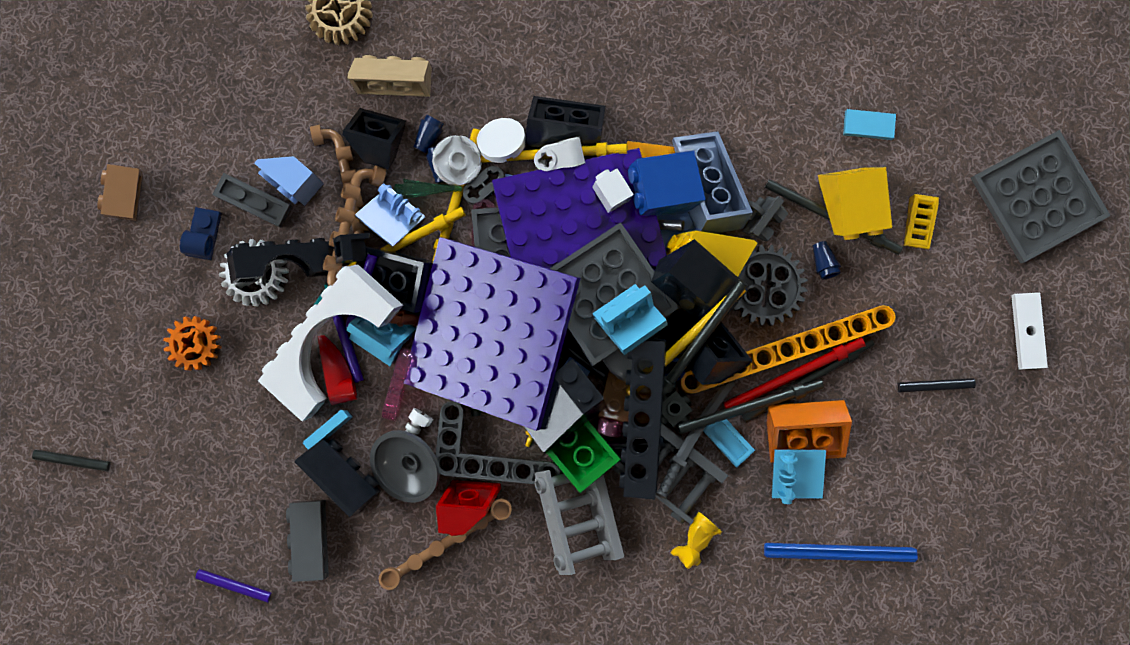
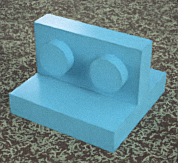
[592,284,667,355]
[347,316,416,366]

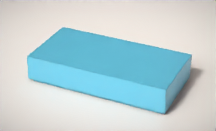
[843,109,896,140]
[303,410,352,450]
[703,419,755,467]

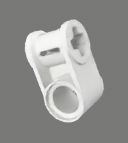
[534,137,585,171]

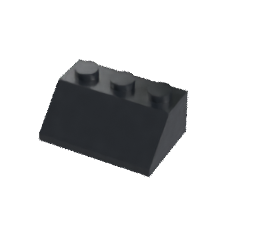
[525,96,606,149]
[651,239,749,322]
[661,308,753,385]
[294,438,381,517]

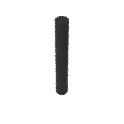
[32,450,111,472]

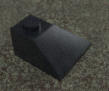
[342,108,407,169]

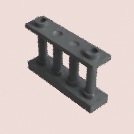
[611,423,728,524]

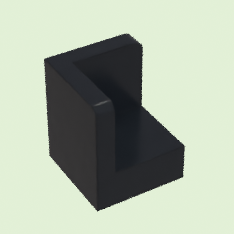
[333,233,370,264]

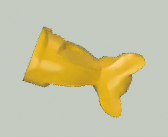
[671,512,722,569]

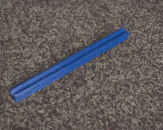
[764,543,918,562]

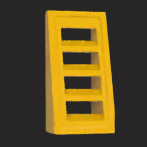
[904,194,939,249]

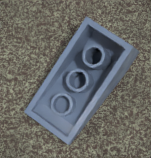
[672,131,753,234]

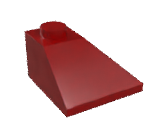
[436,480,501,536]

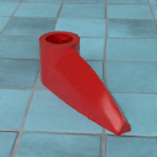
[317,335,358,405]

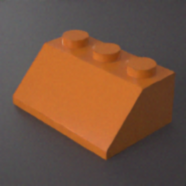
[767,400,852,463]

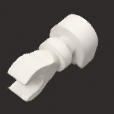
[405,408,434,435]

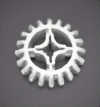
[219,239,289,307]

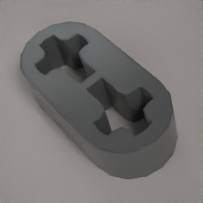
[463,166,504,205]

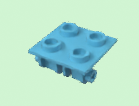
[772,449,826,504]

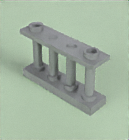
[534,470,624,575]

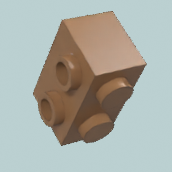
[97,164,143,221]

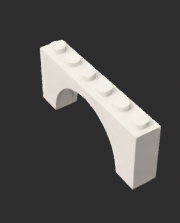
[258,264,403,422]

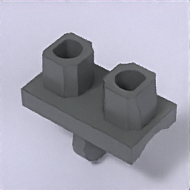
[742,196,788,241]

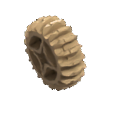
[306,0,373,46]

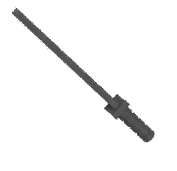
[656,382,735,499]

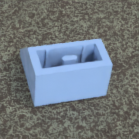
[254,156,324,206]

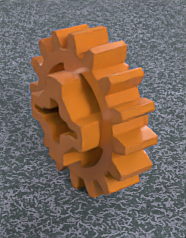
[163,316,221,371]

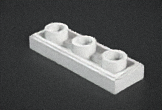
[1011,293,1048,369]

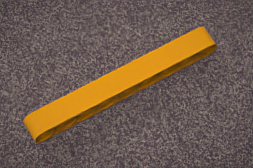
[679,305,896,394]

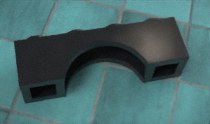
[226,238,334,284]

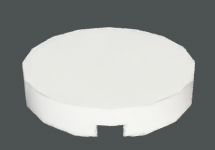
[477,118,526,163]
[432,135,482,186]

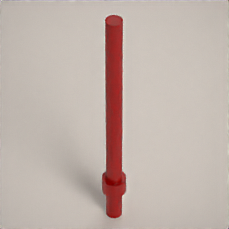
[723,337,866,409]

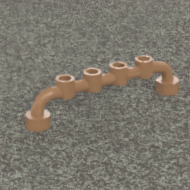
[310,125,369,264]
[323,166,386,286]
[379,498,512,590]

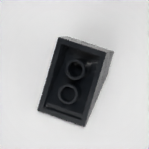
[356,246,433,313]
[524,359,607,454]

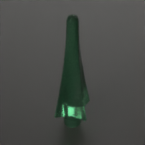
[394,178,463,198]

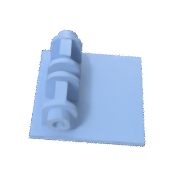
[355,184,425,247]

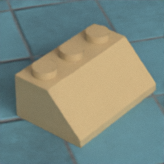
[348,55,432,97]

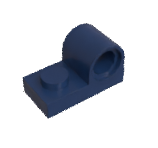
[180,207,222,261]

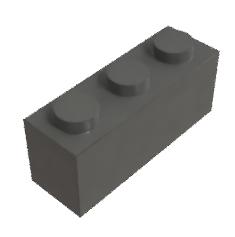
[286,500,329,582]

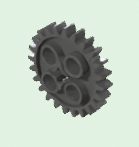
[732,245,808,326]

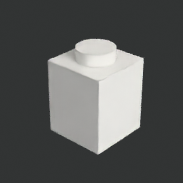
[592,169,634,213]

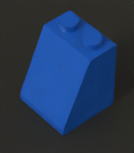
[628,150,706,216]

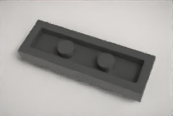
[212,173,292,228]

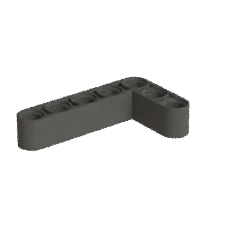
[436,401,560,484]

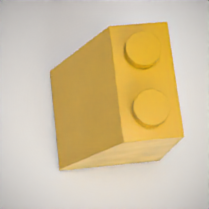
[818,167,892,240]
[666,231,757,277]

